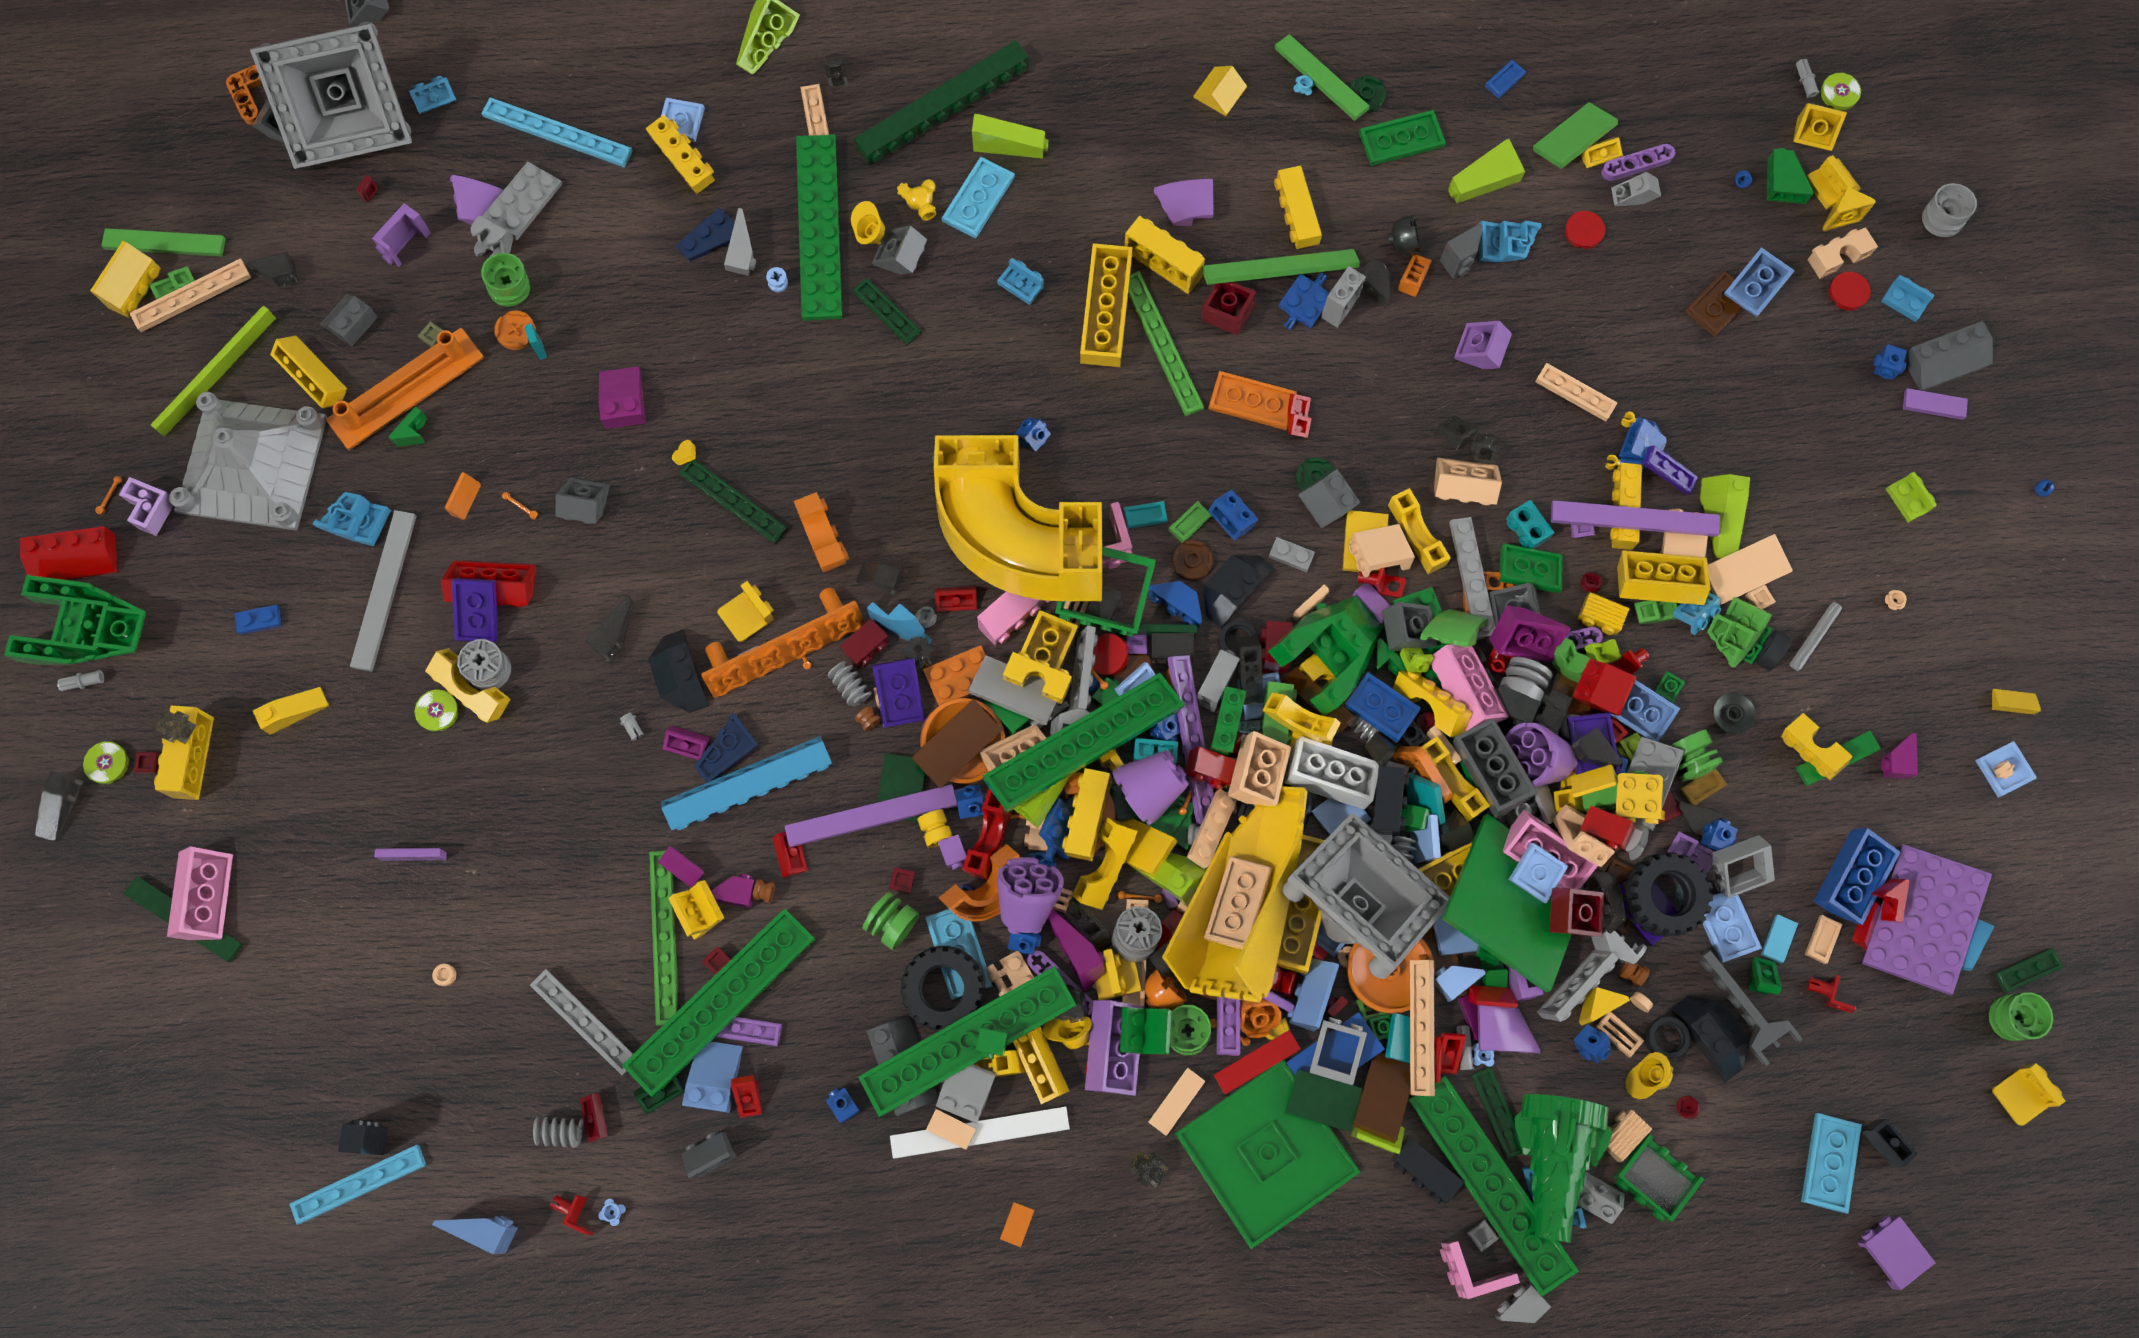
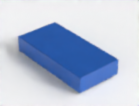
[1485,60,1526,99]

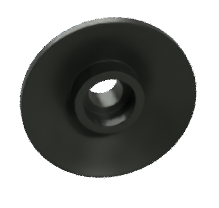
[1713,693,1756,734]

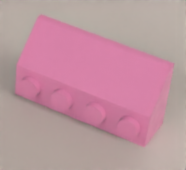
[977,591,1051,646]
[1431,644,1509,731]
[1503,810,1598,890]
[167,846,233,940]

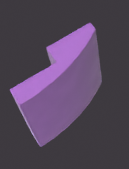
[1667,832,1714,880]

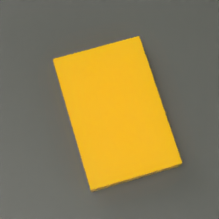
[1342,510,1388,573]
[1104,819,1177,877]

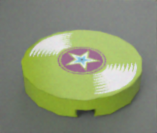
[1820,73,1861,110]
[414,690,458,732]
[83,742,129,784]

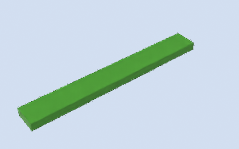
[1202,249,1360,285]
[1128,271,1204,416]
[649,851,679,1026]

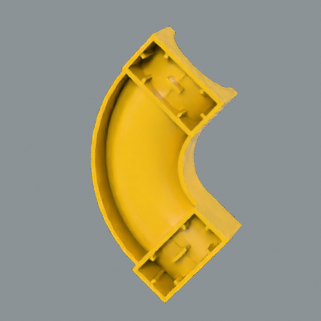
[934,435,1102,601]

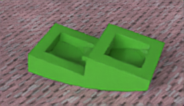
[149,267,195,300]
[1634,600,1677,624]

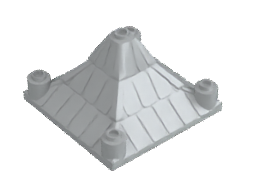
[250,22,412,169]
[169,392,327,531]
[1282,812,1450,979]

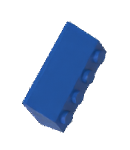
[1814,828,1900,925]

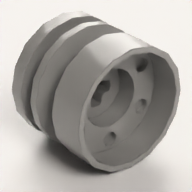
[1922,183,1977,237]
[457,639,511,690]
[1499,657,1552,708]
[1112,906,1162,963]

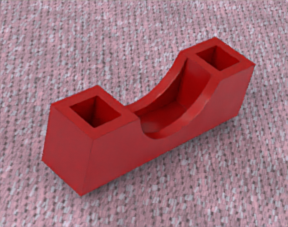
[962,789,1013,880]

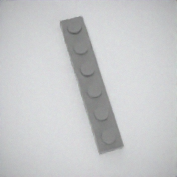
[1449,517,1495,640]
[530,969,634,1076]

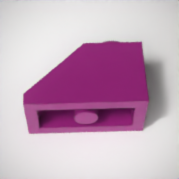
[1881,733,1918,779]
[711,874,756,908]

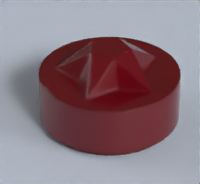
[1580,573,1603,593]
[1415,711,1435,733]
[1676,1096,1701,1120]

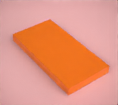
[1208,371,1297,430]

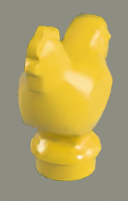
[897,179,936,221]

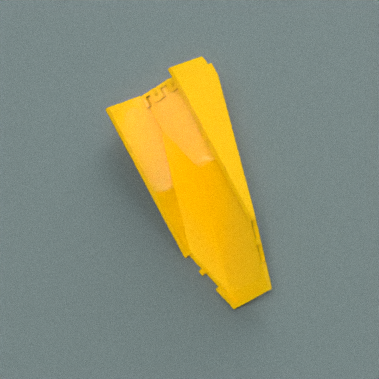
[1162,786,1307,1003]

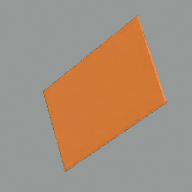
[1000,1202,1035,1247]

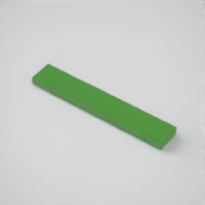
[1275,34,1369,121]
[101,228,226,257]

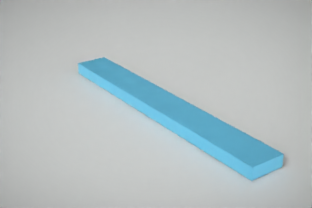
[481,98,633,167]

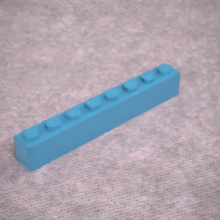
[661,735,832,830]

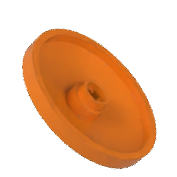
[920,698,1005,783]
[1346,938,1435,1014]

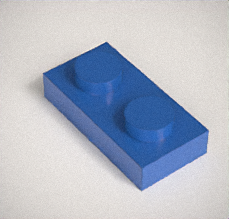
[235,605,282,635]

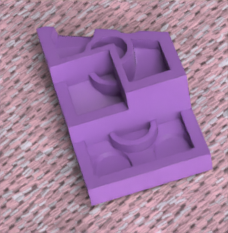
[450,175,503,225]
[1154,179,1213,226]
[1478,1005,1541,1054]

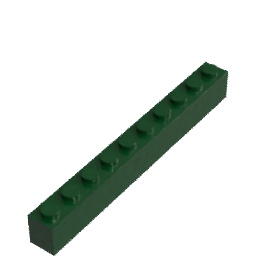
[854,40,1029,165]

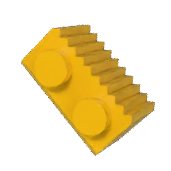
[1577,592,1629,635]

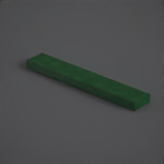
[679,459,788,545]
[124,876,243,963]

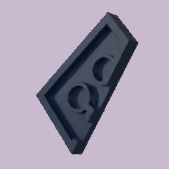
[676,208,735,262]
[694,713,759,783]

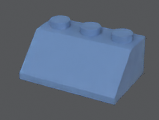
[1287,959,1339,1032]

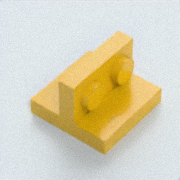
[1806,155,1861,210]
[668,880,724,940]
[1095,949,1143,1000]

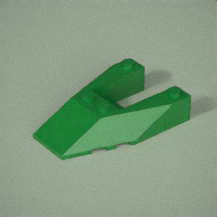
[4,575,146,665]
[1268,595,1384,716]

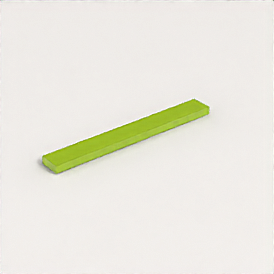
[151,306,276,437]

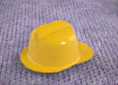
[851,201,885,245]
[1042,1015,1092,1049]
[1626,1052,1673,1099]

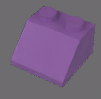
[1454,321,1512,369]

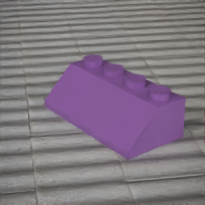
[1085,1000,1144,1096]

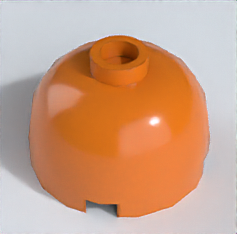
[1145,969,1187,1012]
[1240,998,1281,1038]

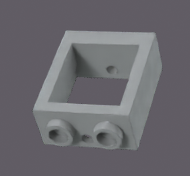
[1321,266,1366,328]
[1197,650,1240,713]
[1712,835,1775,898]
[1309,1017,1367,1085]

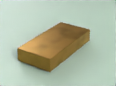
[1679,768,1727,807]

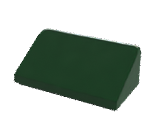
[634,1075,685,1115]

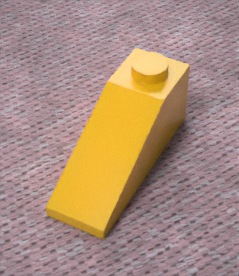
[253,687,329,735]
[973,1050,1026,1077]

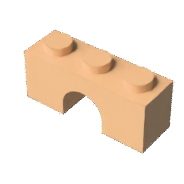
[1807,227,1878,279]

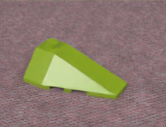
[736,0,800,74]
[1700,474,1750,560]
[1129,853,1208,906]

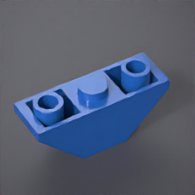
[1148,581,1202,629]

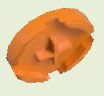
[495,311,536,350]

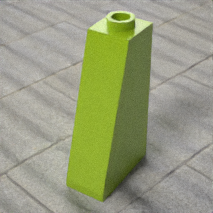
[972,114,1049,159]
[1448,139,1525,203]
[1014,775,1071,828]

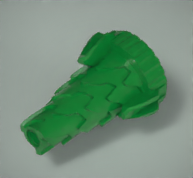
[1515,1094,1612,1243]

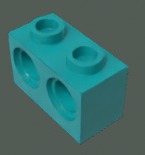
[1506,500,1554,549]
[1133,738,1178,765]

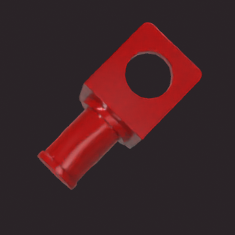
[1358,568,1406,598]
[1485,648,1514,675]
[1610,648,1649,675]
[1807,975,1856,1013]
[550,1195,594,1235]

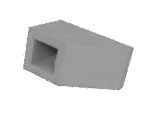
[1611,172,1661,206]
[1495,1285,1551,1323]

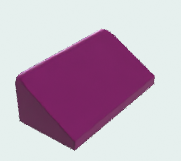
[662,726,711,760]
[658,846,704,887]
[1457,995,1479,1041]

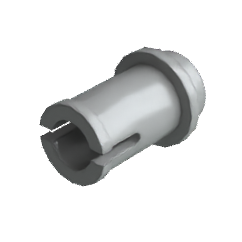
[620,713,644,741]

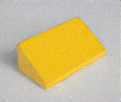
[1580,137,1623,168]
[1992,689,2041,715]
[1571,765,1618,798]

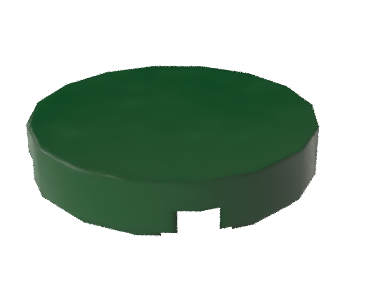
[1349,75,1386,113]
[1295,457,1335,492]

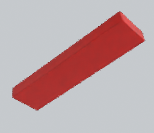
[1214,1030,1301,1094]

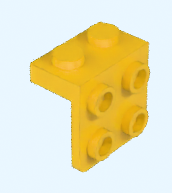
[717,581,774,642]
[1616,773,1665,824]
[1992,1063,2066,1126]

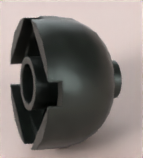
[1388,214,1421,256]

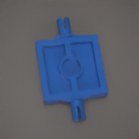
[1278,273,1329,330]
[1039,796,1074,862]

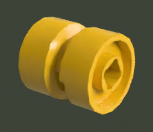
[917,809,953,848]

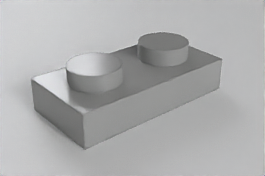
[1268,537,1315,573]

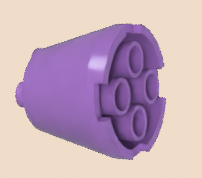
[1505,722,1577,787]
[1113,750,1189,825]
[997,857,1064,934]

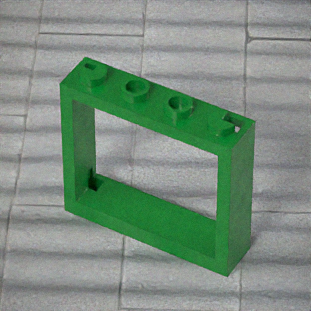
[1055,546,1156,637]

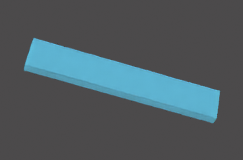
[289,1145,427,1225]

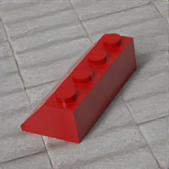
[20,526,117,580]
[441,561,536,607]

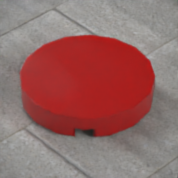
[1565,211,1605,249]
[1829,272,1871,311]
[1093,633,1129,675]

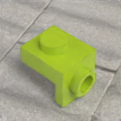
[1584,639,1621,664]
[1400,648,1434,672]

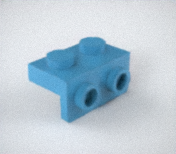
[997,258,1044,305]

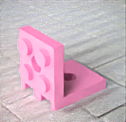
[1102,502,1132,568]
[1440,1240,1520,1299]

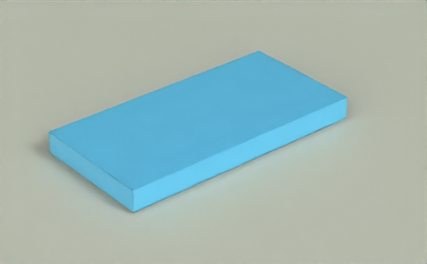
[942,157,1015,239]
[925,909,993,1001]
[1801,1113,1862,1214]

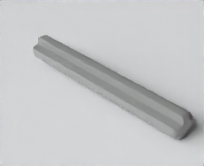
[1790,602,1842,671]

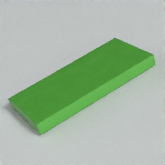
[1533,102,1618,169]

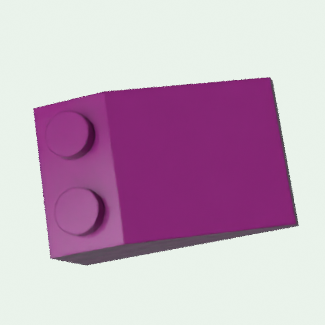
[599,366,646,429]
[1489,605,1570,663]

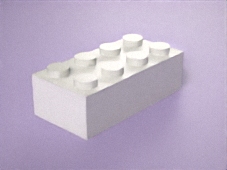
[1284,736,1381,810]

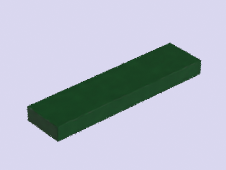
[852,278,921,346]
[1112,623,1197,639]
[1470,1066,1522,1160]

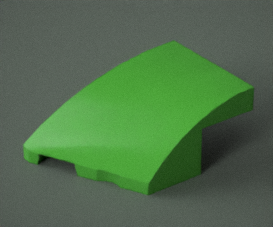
[1707,597,1772,667]
[1420,609,1489,647]

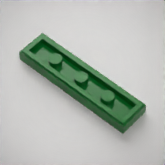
[1796,731,1881,787]

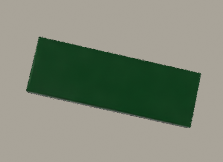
[1994,947,2064,994]

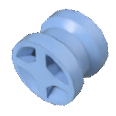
[766,267,788,292]

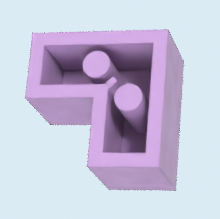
[119,477,174,536]

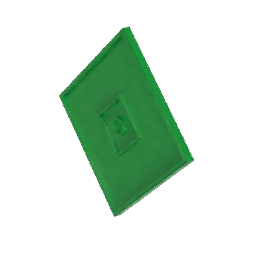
[1441,814,1589,993]
[1174,1060,1360,1249]

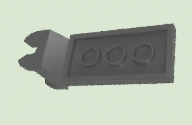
[1699,950,1803,1066]

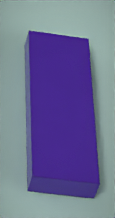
[1642,445,1698,495]

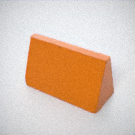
[445,472,481,520]

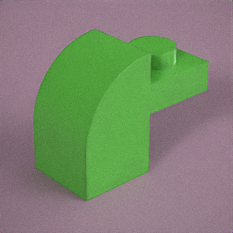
[1552,638,1592,683]

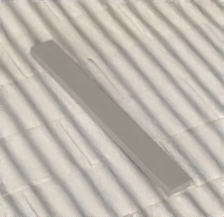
[350,510,417,672]

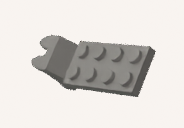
[471,161,562,257]
[1050,626,1098,736]
[1611,737,1684,861]
[1537,915,1647,1022]

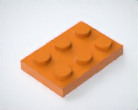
[923,645,985,706]

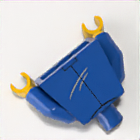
[1605,411,1670,470]

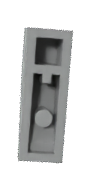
[724,208,756,276]

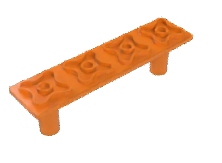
[326,328,484,450]
[701,588,865,698]

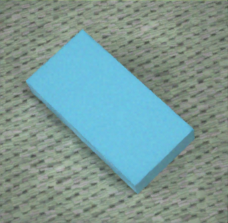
[1761,915,1798,964]

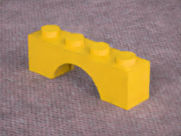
[1388,488,1451,575]
[425,648,511,723]
[1393,670,1473,737]
[1421,736,1490,822]
[1072,817,1138,910]

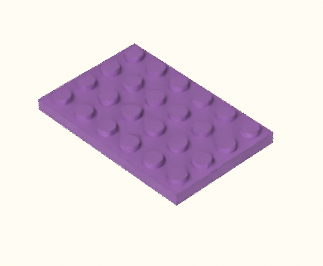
[1862,844,1992,996]

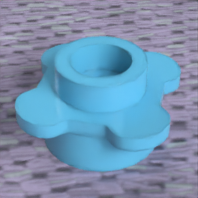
[1293,75,1314,95]

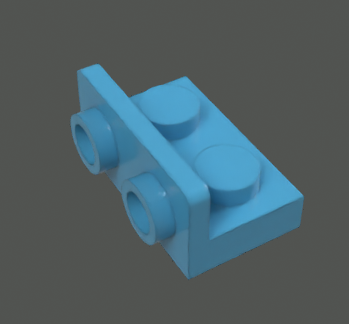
[409,76,457,114]
[1881,275,1934,322]
[1673,592,1721,635]

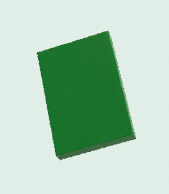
[1499,543,1563,593]

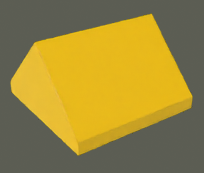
[1194,66,1247,116]
[1793,103,1847,151]
[1823,187,1876,231]
[1579,987,1630,1026]

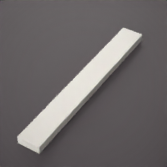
[890,1107,1070,1159]

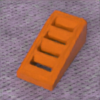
[1398,254,1432,297]

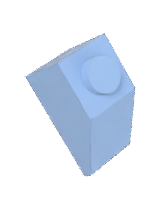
[1434,966,1486,1002]

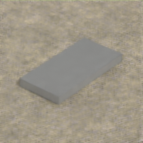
[968,655,1057,725]

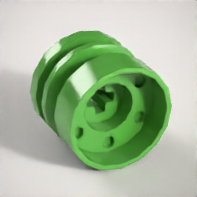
[481,253,530,307]
[1670,729,1723,782]
[862,892,919,951]
[1989,993,2053,1041]
[1170,1005,1211,1056]

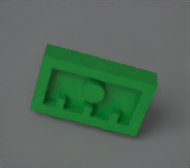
[1120,1007,1171,1055]

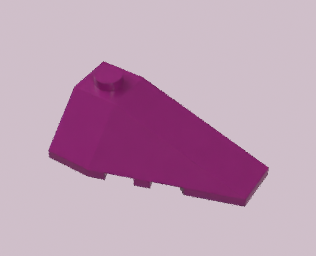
[1047,909,1106,992]

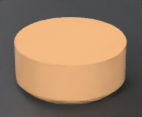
[432,964,457,986]
[1630,992,1653,1013]

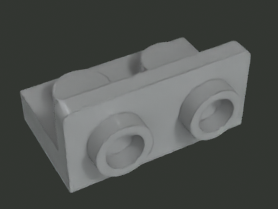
[1577,1172,1625,1224]

